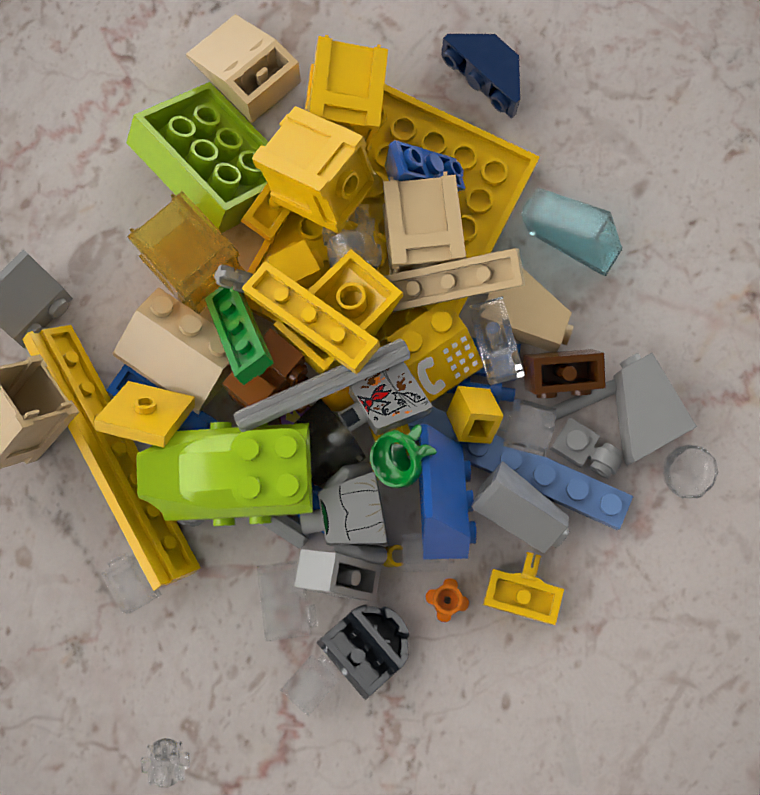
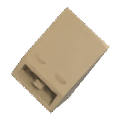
[186,14,301,123]

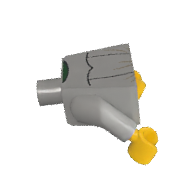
[300,461,403,568]

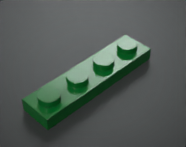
[205,286,274,385]

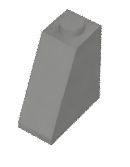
[613,353,697,465]
[471,461,570,553]

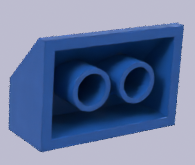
[419,424,477,559]

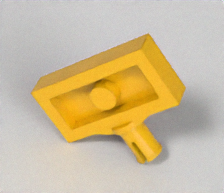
[483,552,564,625]

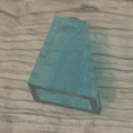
[521,188,622,276]

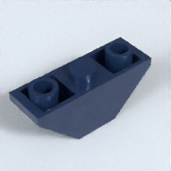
[441,34,520,119]

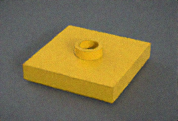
[94,381,195,447]

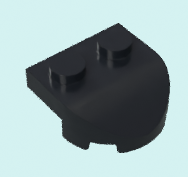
[316,604,409,700]

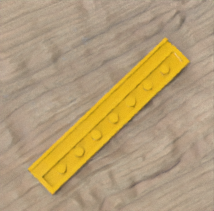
[22,325,201,591]

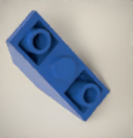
[385,140,466,192]

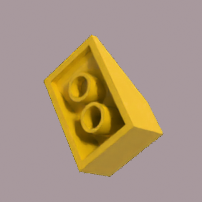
[273,249,404,374]

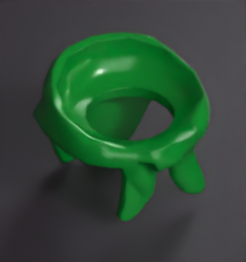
[370,424,437,488]

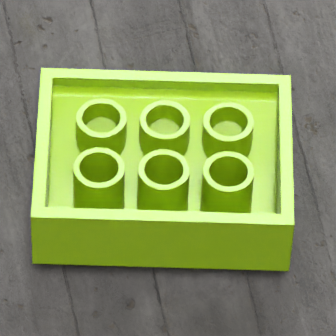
[126,82,268,237]

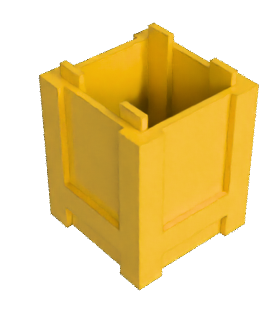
[305,34,388,156]
[252,106,380,234]

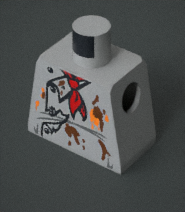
[338,362,433,436]

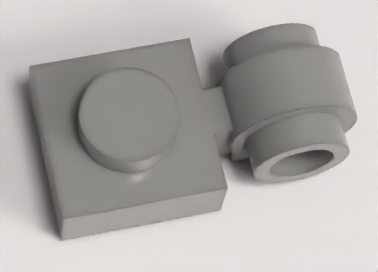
[550,418,623,479]

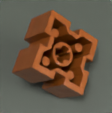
[222,328,309,421]

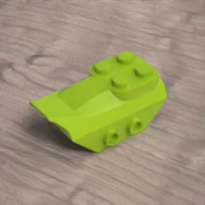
[136,422,313,526]

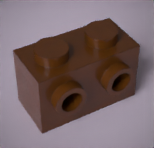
[523,349,606,399]

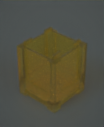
[127,191,245,314]

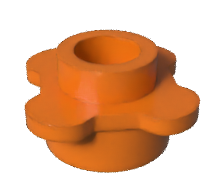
[426,578,469,622]

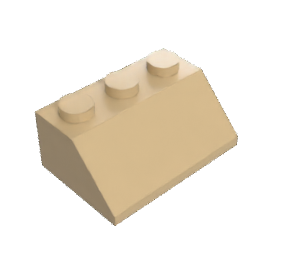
[113,287,232,415]

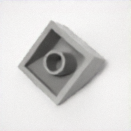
[0,250,73,348]

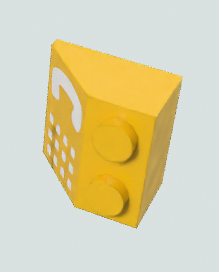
[386,301,484,403]

